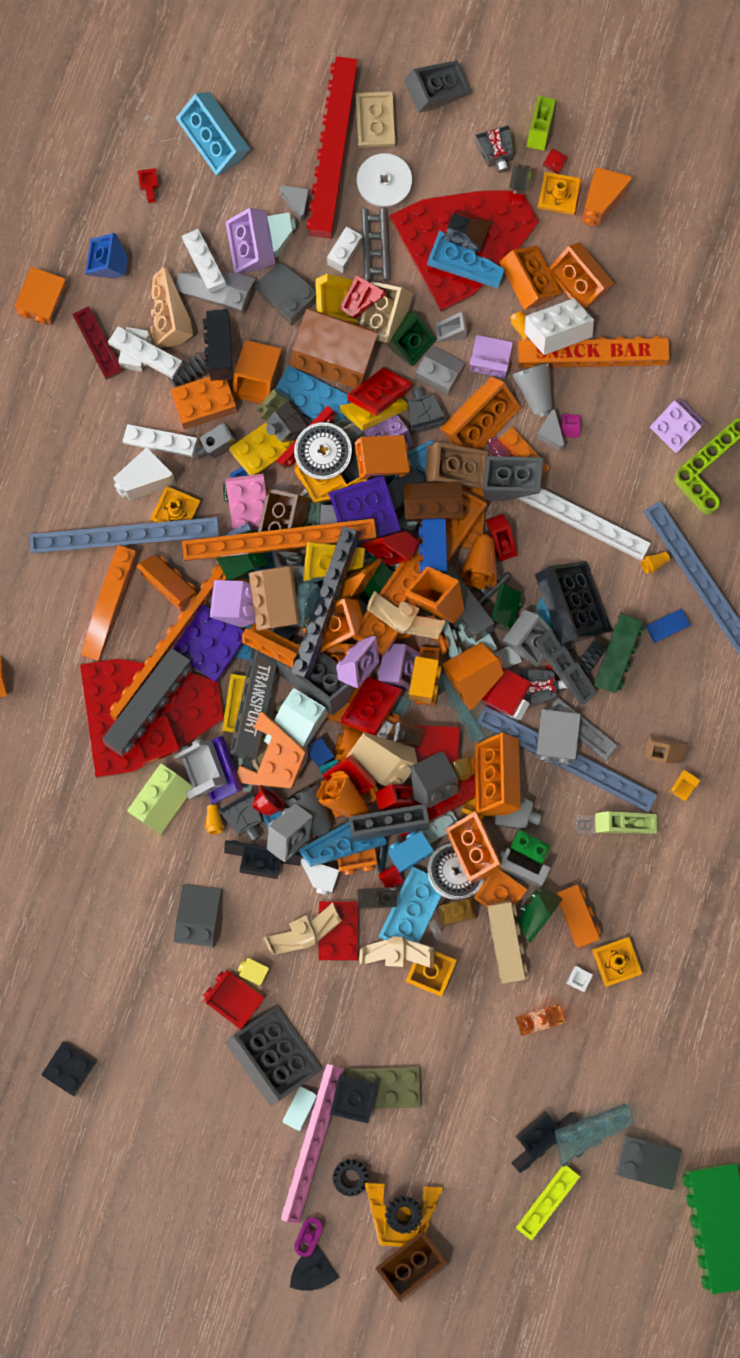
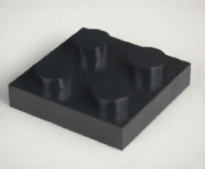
[41,1042,96,1097]
[330,1075,378,1124]

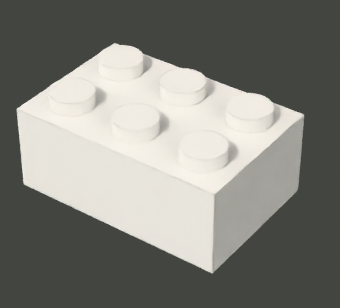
[525,298,594,355]

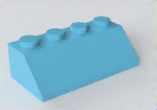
[176,92,250,176]

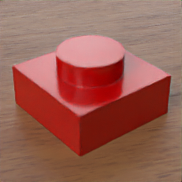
[543,148,568,174]
[378,865,404,892]

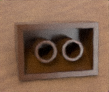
[404,482,463,522]
[375,1230,449,1303]

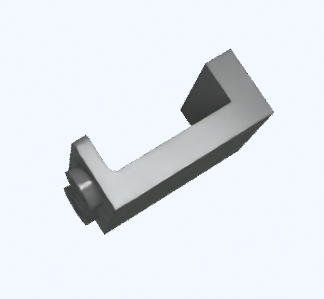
[535,709,580,765]
[174,739,227,799]
[499,848,550,888]

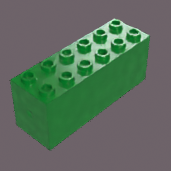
[682,1162,740,1295]

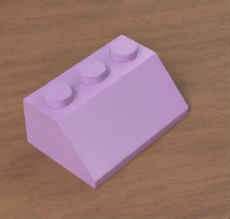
[226,208,275,274]

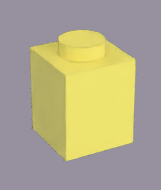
[238,958,270,986]

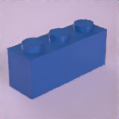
[419,519,447,575]

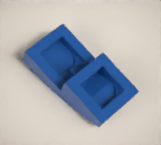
[646,609,691,643]

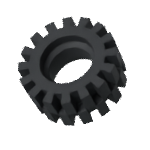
[578,639,607,675]
[333,1159,369,1197]
[384,1195,423,1234]

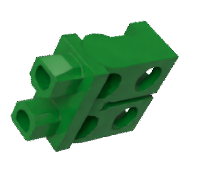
[509,830,551,866]

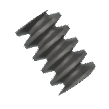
[168,352,205,388]

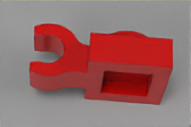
[138,168,159,203]

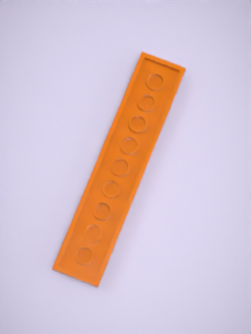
[352,490,487,656]

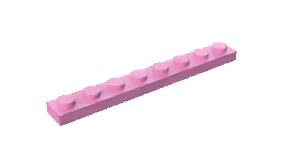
[281,1064,345,1223]

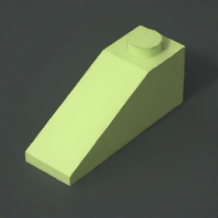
[595,811,657,834]

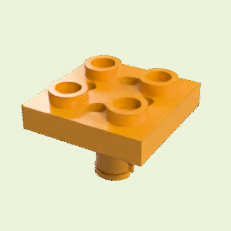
[538,172,581,216]
[150,486,201,523]
[592,937,643,987]

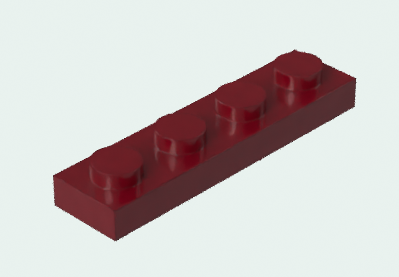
[72,306,122,380]

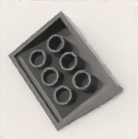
[225,1005,323,1107]

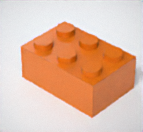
[170,376,237,430]

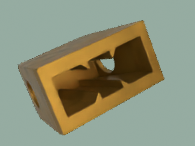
[437,899,477,927]

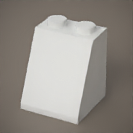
[113,447,176,501]

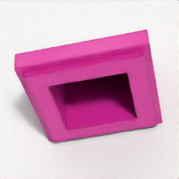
[561,414,581,438]

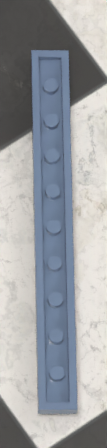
[643,501,740,657]
[29,517,220,554]
[476,706,657,813]

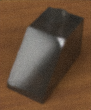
[509,163,533,195]

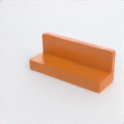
[242,623,300,668]

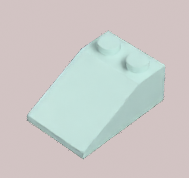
[264,688,328,749]

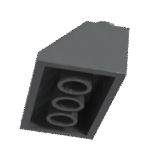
[277,641,355,716]

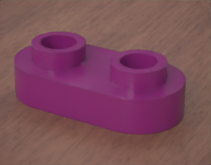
[294,1217,323,1257]

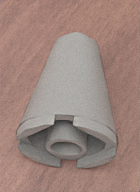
[512,363,552,417]

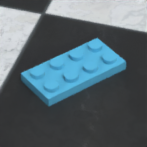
[378,866,442,943]

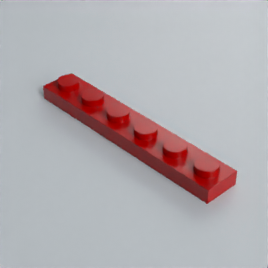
[400,775,476,839]

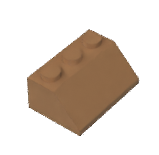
[249,566,300,631]

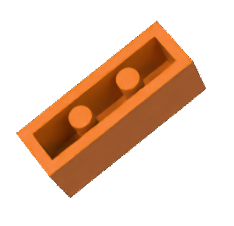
[555,884,601,949]

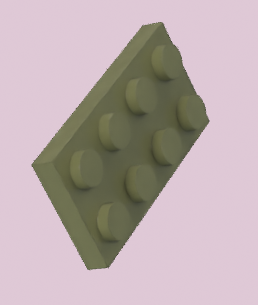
[343,1067,420,1109]

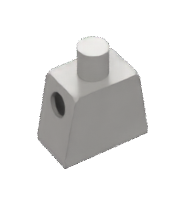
[494,796,542,830]

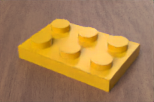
[229,423,294,475]

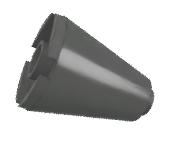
[285,782,333,837]

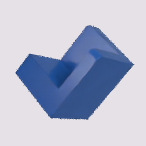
[307,738,334,767]

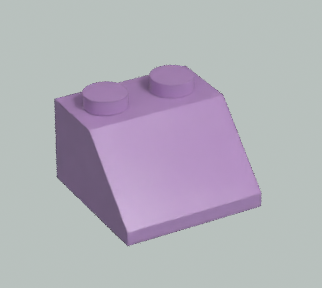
[210,580,255,627]
[336,636,379,688]
[378,644,420,690]

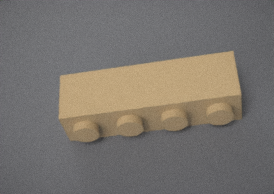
[486,900,528,984]

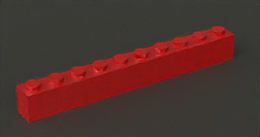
[306,56,358,239]

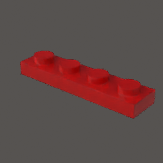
[276,406,337,469]

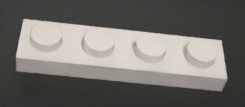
[182,229,226,294]
[108,327,183,379]
[123,424,199,458]

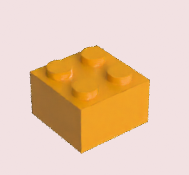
[409,656,442,704]
[405,951,457,997]

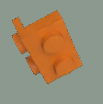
[337,848,378,875]

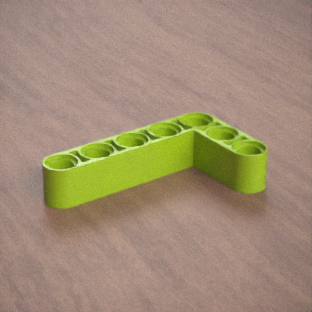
[674,418,740,515]

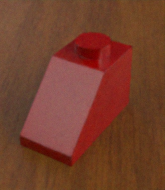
[486,514,518,562]
[375,784,422,811]

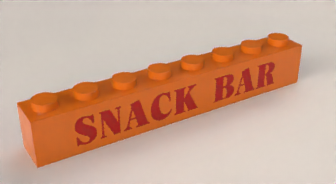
[517,336,669,368]

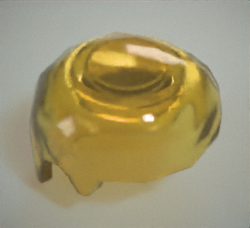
[450,758,475,782]

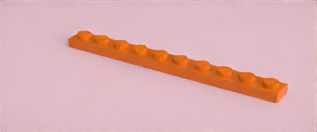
[182,519,376,561]
[110,564,224,720]

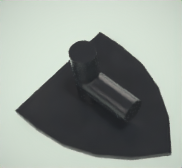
[290,1245,339,1291]

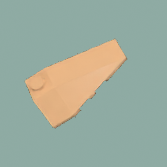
[150,267,193,349]

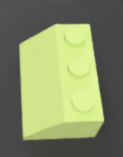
[127,764,193,835]

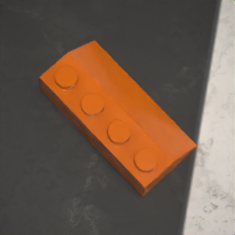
[440,376,521,450]
[475,732,521,816]

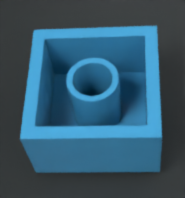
[388,831,434,874]

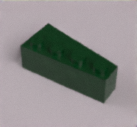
[594,612,644,694]

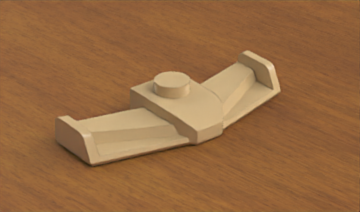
[367,591,446,639]
[263,903,342,956]
[359,936,434,968]

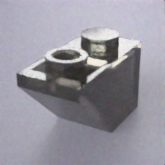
[391,721,425,747]
[357,887,397,910]

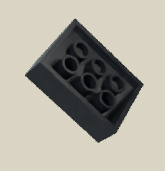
[535,561,612,645]

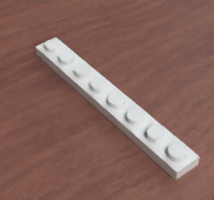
[517,488,651,561]

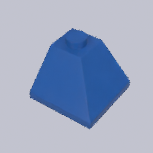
[85,233,128,279]

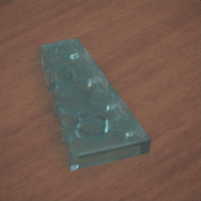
[555,1104,631,1167]

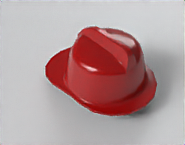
[252,785,289,816]

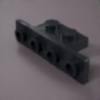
[224,840,302,879]
[511,1111,580,1173]

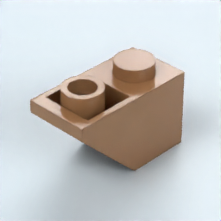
[644,736,687,763]

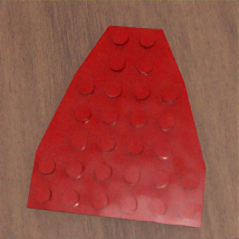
[390,190,539,312]
[80,659,224,778]

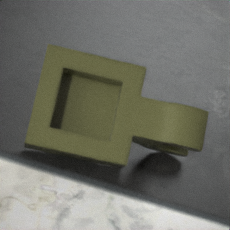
[256,389,289,420]

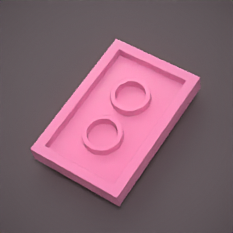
[225,474,266,530]

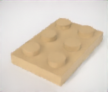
[356,92,395,148]

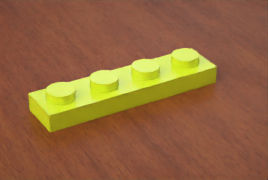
[515,1164,580,1241]

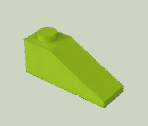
[526,95,556,151]

